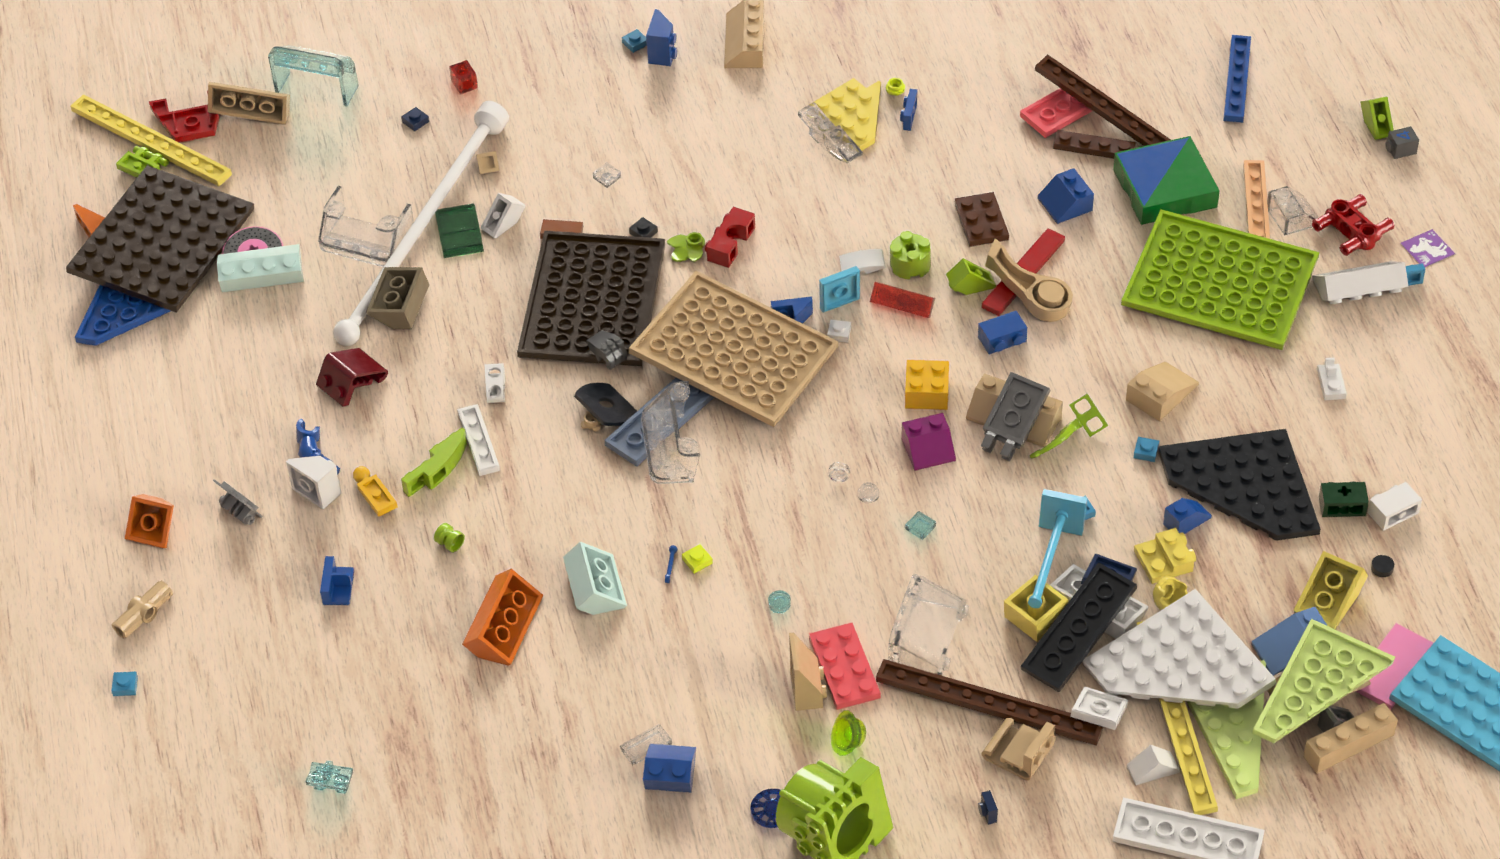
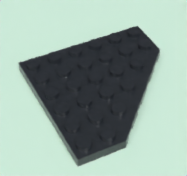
[1158,429,1321,541]

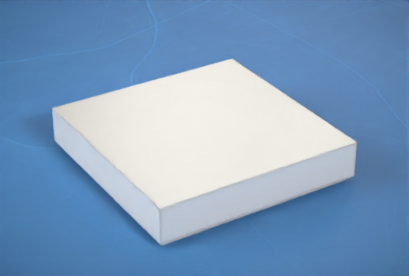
[1070,687,1128,730]

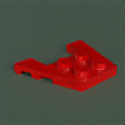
[149,90,221,143]

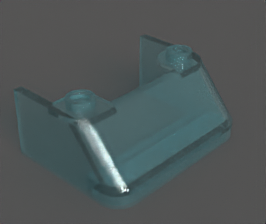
[268,45,359,106]

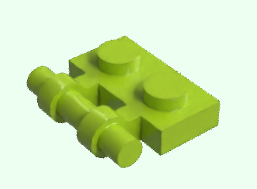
[116,146,169,178]

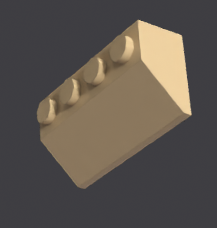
[724,0,765,68]
[208,82,290,125]
[966,373,1063,447]

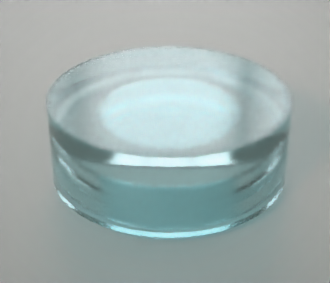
[768,590,791,613]

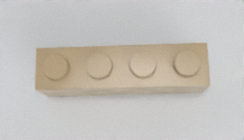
[1303,703,1398,774]

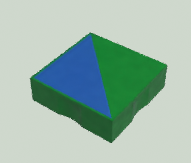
[1113,136,1220,225]

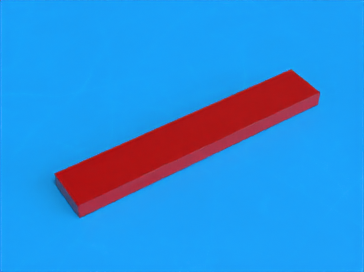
[981,228,1065,316]

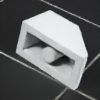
[480,193,526,238]

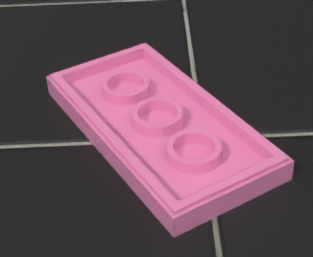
[1356,623,1433,710]

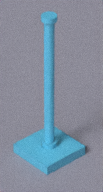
[1028,489,1087,608]

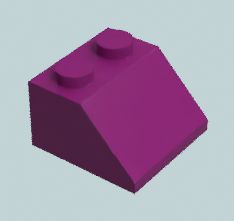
[901,413,956,471]

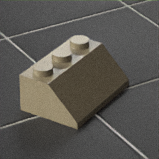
[366,267,429,329]

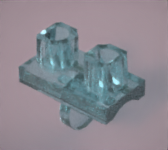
[305,760,353,794]

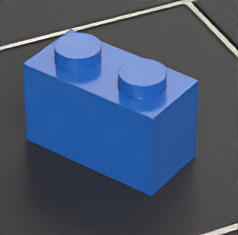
[978,311,1027,354]

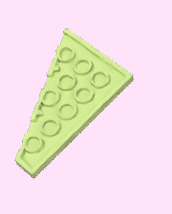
[1187,660,1266,799]

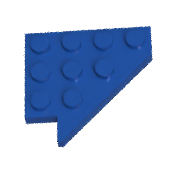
[75,285,171,346]

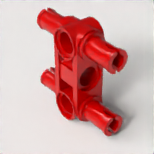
[1312,194,1395,256]

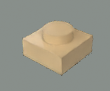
[476,151,500,174]

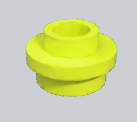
[886,78,905,96]

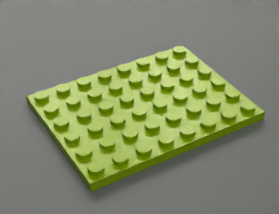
[1121,209,1319,350]

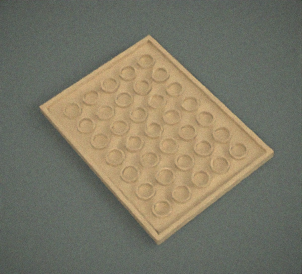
[629,271,839,427]

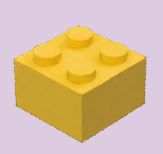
[905,360,949,410]

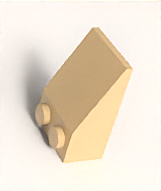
[1126,361,1199,421]
[789,632,827,711]

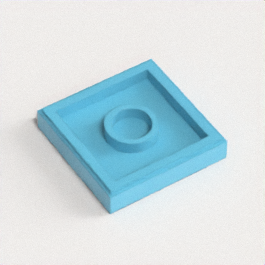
[819,266,860,312]

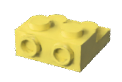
[1134,528,1196,584]

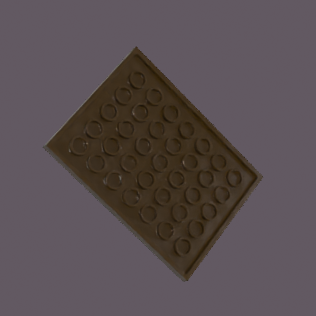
[66,165,254,313]
[517,231,665,366]

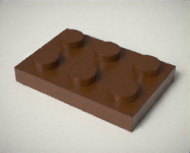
[954,192,1009,247]

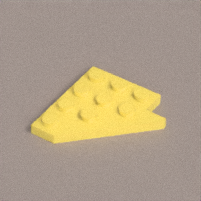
[809,78,881,152]

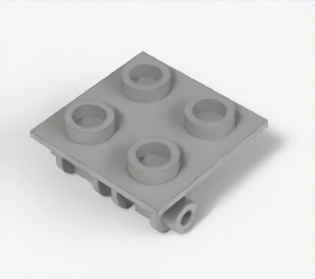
[213,479,263,525]

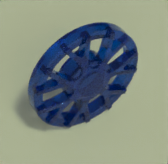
[750,789,780,828]

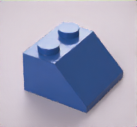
[646,9,677,66]
[1038,168,1094,224]
[643,744,697,793]

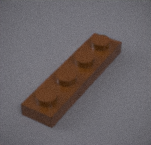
[1053,130,1136,159]

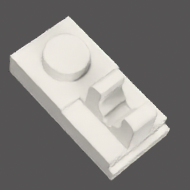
[1317,357,1347,400]

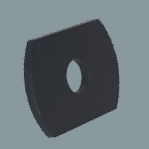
[574,383,637,426]

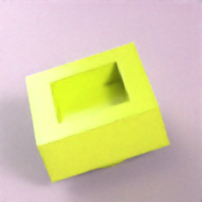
[682,544,713,574]

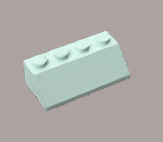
[217,244,304,292]

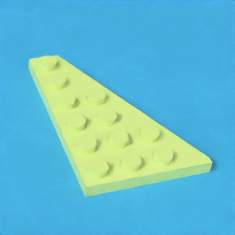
[1252,619,1395,743]

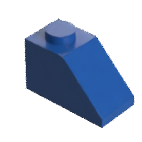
[1163,498,1212,534]

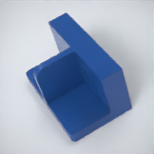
[320,556,354,605]

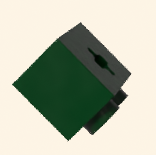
[1319,481,1369,517]

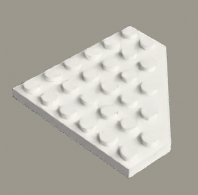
[1082,589,1277,709]

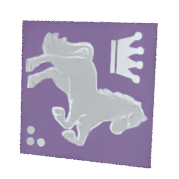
[1401,229,1455,267]

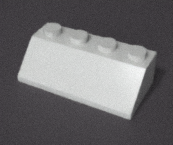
[1312,261,1409,304]

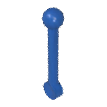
[665,545,678,583]

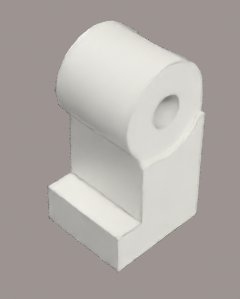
[484,363,506,403]

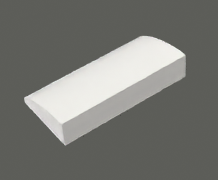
[1050,564,1149,639]

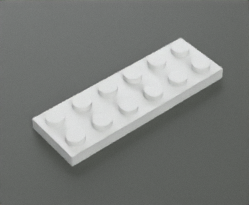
[1112,797,1265,859]

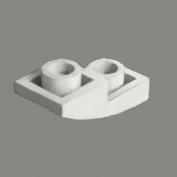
[839,249,886,274]

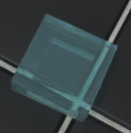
[905,511,936,540]

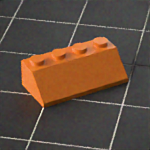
[462,568,543,666]

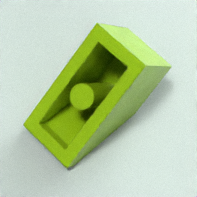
[1360,97,1394,140]
[946,258,996,295]

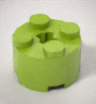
[890,231,931,280]

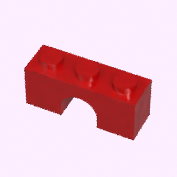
[705,206,756,268]

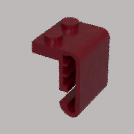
[316,348,388,407]

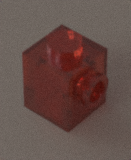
[449,60,478,94]

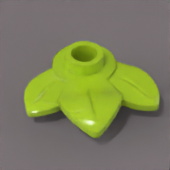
[667,232,705,262]

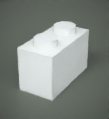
[1367,482,1422,531]

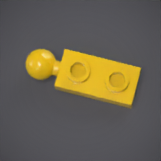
[353,466,398,517]

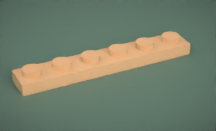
[1243,160,1270,239]

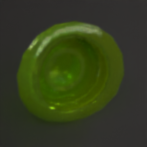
[831,710,867,756]

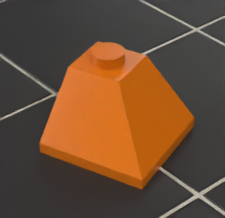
[125,494,174,549]

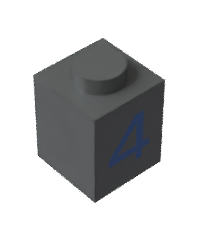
[1385,126,1419,159]

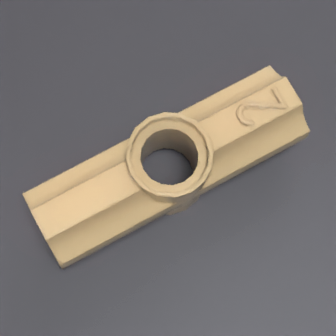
[111,580,173,639]

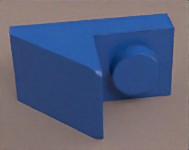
[771,296,813,324]

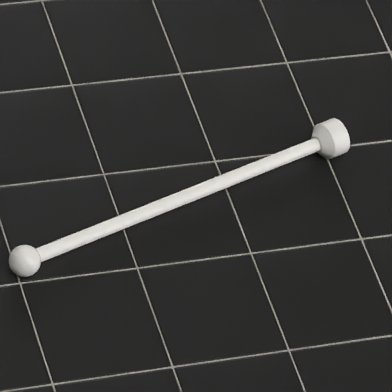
[333,101,509,346]

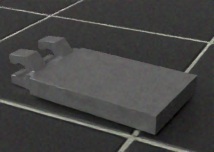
[981,372,1051,461]

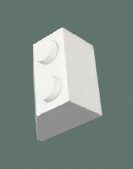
[286,456,341,509]

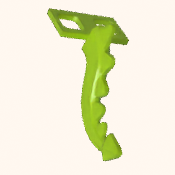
[1030,394,1108,459]

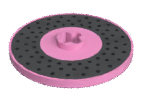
[222,226,283,254]

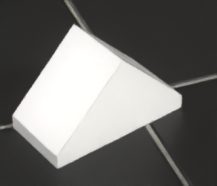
[1127,745,1180,785]

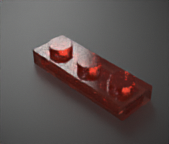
[870,282,935,318]

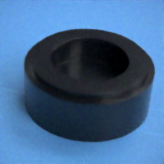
[1371,555,1395,577]

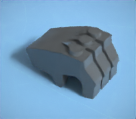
[586,330,627,370]

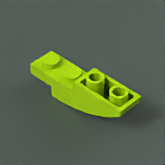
[401,427,467,497]

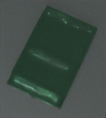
[435,203,484,258]

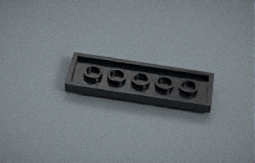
[1021,562,1137,692]

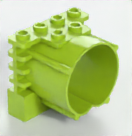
[776,757,894,859]

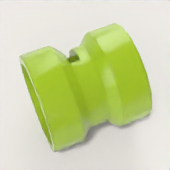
[434,523,465,552]

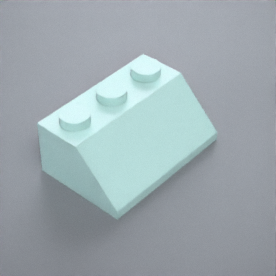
[563,542,627,615]

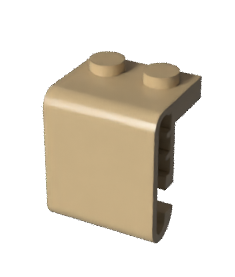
[981,718,1056,780]

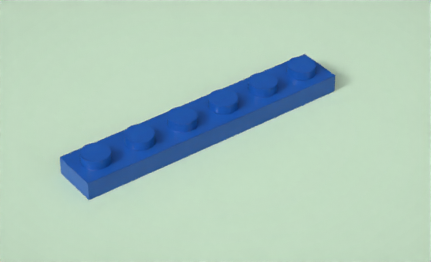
[1223,35,1251,123]

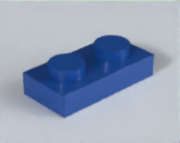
[900,89,918,131]

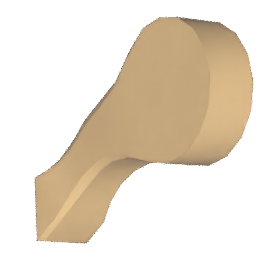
[985,239,1073,322]

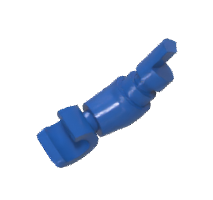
[296,419,340,475]

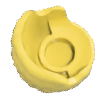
[1153,576,1188,610]

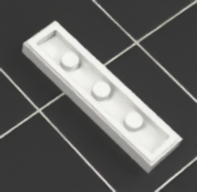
[457,404,500,476]

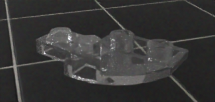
[798,102,863,163]

